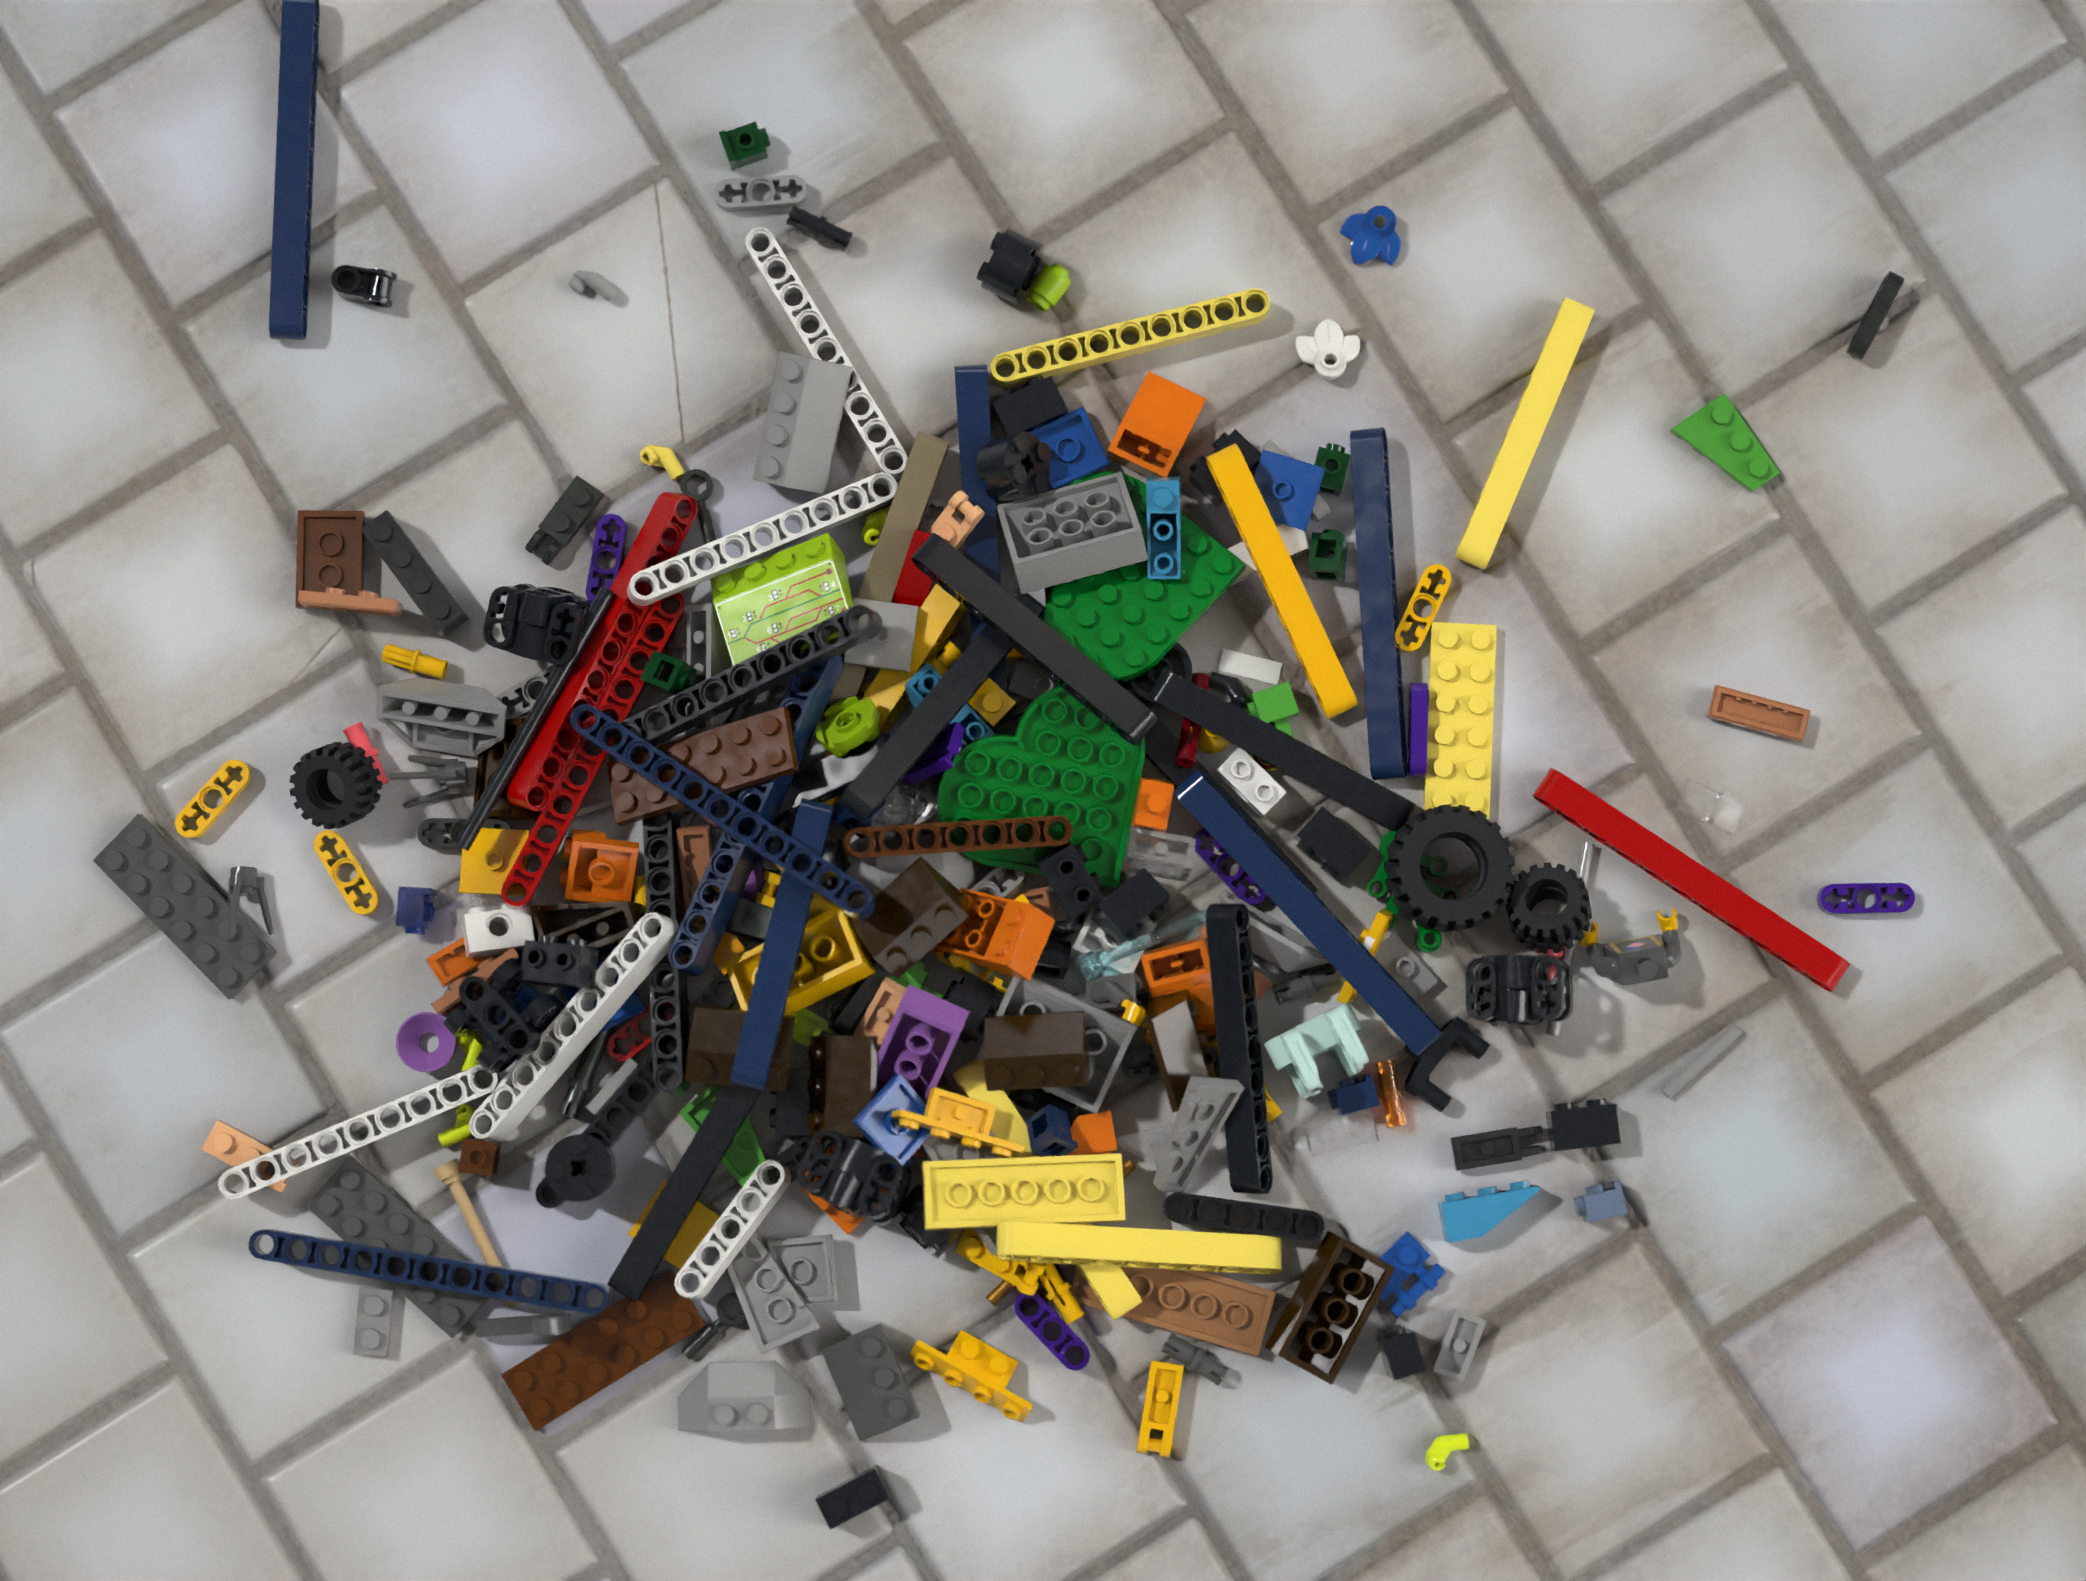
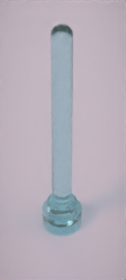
[1077,909,1207,980]

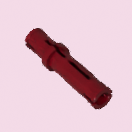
[1175,673,1210,768]

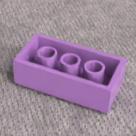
[876,984,970,1104]

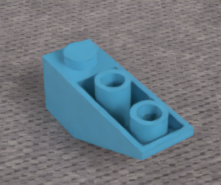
[1146,477,1181,579]
[1438,1180,1540,1243]

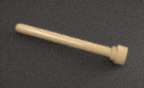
[433,1158,518,1307]

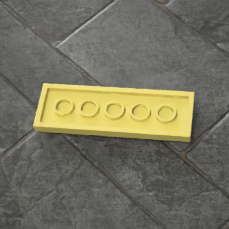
[1423,622,1497,820]
[922,1153,1126,1230]

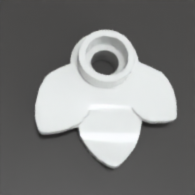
[1295,319,1360,380]

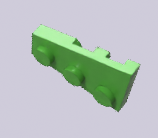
[1670,393,1780,493]
[679,1084,767,1187]

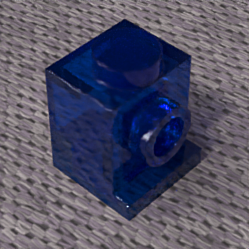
[396,886,437,935]

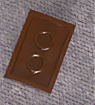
[295,510,365,609]

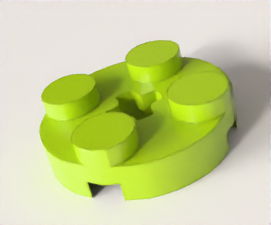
[815,696,880,757]

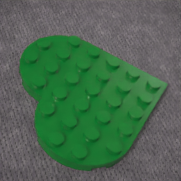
[1044,472,1246,682]
[936,686,1145,889]

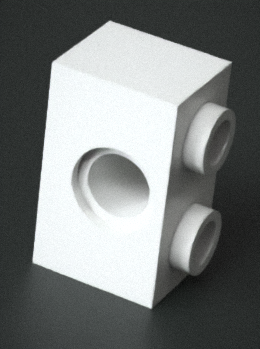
[1215,747,1286,818]
[461,904,535,959]

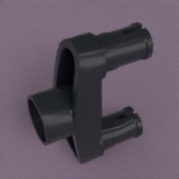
[1403,1016,1490,1112]

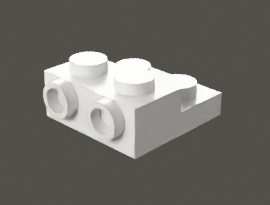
[1070,897,1157,977]

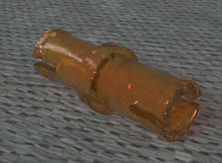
[1374,1059,1407,1128]

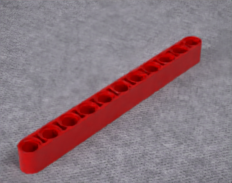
[507,492,698,811]
[501,592,685,910]
[1532,768,1850,992]

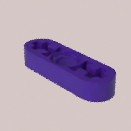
[586,514,628,601]
[1407,683,1428,777]
[1192,828,1266,906]
[1817,883,1915,914]

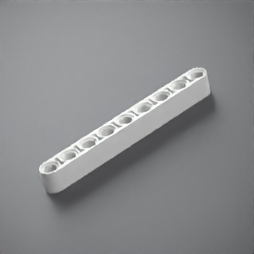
[745,228,908,480]
[627,472,897,606]
[469,912,680,1142]
[218,1064,500,1199]

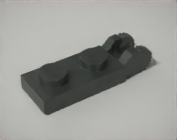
[525,475,604,565]
[1450,1125,1546,1171]

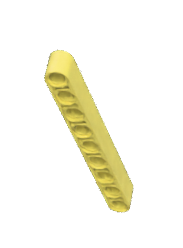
[991,288,1270,388]
[1455,297,1595,570]
[952,1057,1142,1321]
[997,1221,1282,1275]

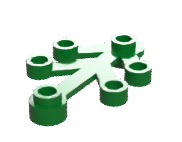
[1366,830,1459,953]

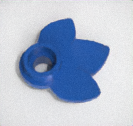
[1340,206,1401,265]

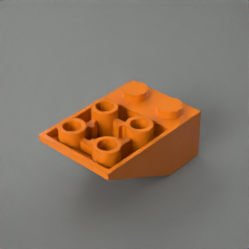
[1107,371,1207,477]
[935,887,1055,981]
[1140,935,1216,1037]

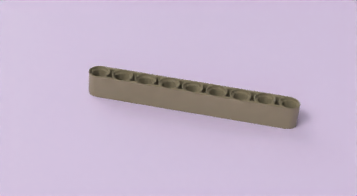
[827,431,950,706]

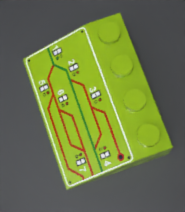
[710,533,853,666]

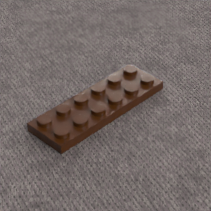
[606,706,799,827]
[501,1268,707,1431]

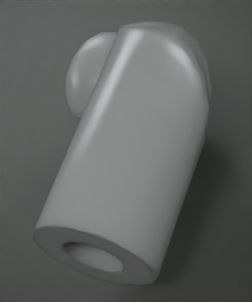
[569,270,618,302]

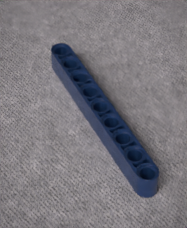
[730,798,835,1091]

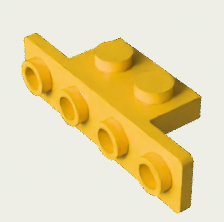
[891,1087,1024,1158]
[908,1330,1033,1422]

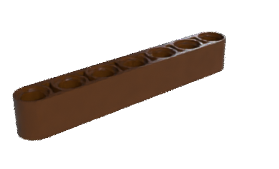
[842,816,1073,858]

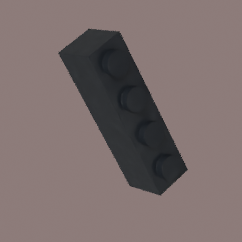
[361,510,469,638]

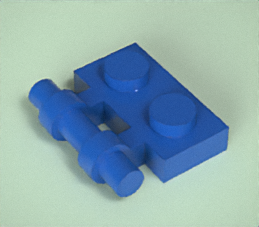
[1378,1231,1446,1318]

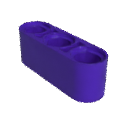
[1014,1293,1090,1371]

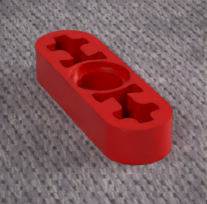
[607,1000,690,1062]

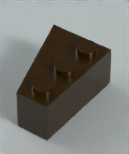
[529,901,645,955]

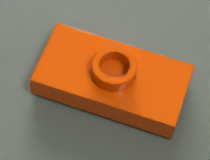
[426,937,498,988]

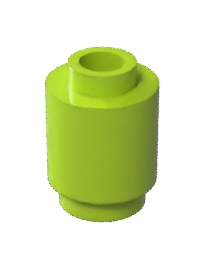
[1026,263,1071,313]

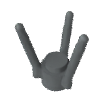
[389,755,468,808]
[227,866,274,937]

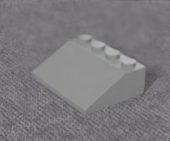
[996,472,1148,594]
[976,977,1137,1114]

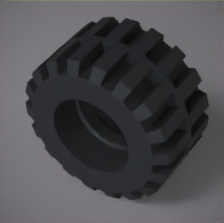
[289,741,382,830]
[1506,863,1592,954]

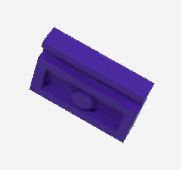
[903,722,965,784]

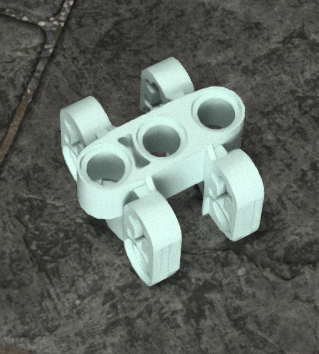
[1264,1002,1369,1100]

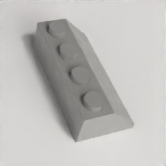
[753,351,852,494]

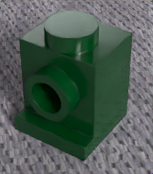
[719,121,771,170]
[1314,443,1351,496]
[1307,529,1349,582]
[640,650,697,696]

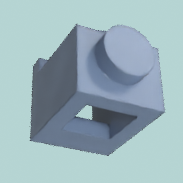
[1574,1181,1628,1222]

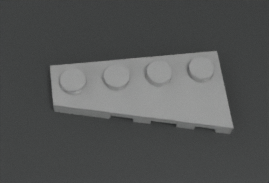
[1153,1076,1245,1193]
[726,1221,823,1354]

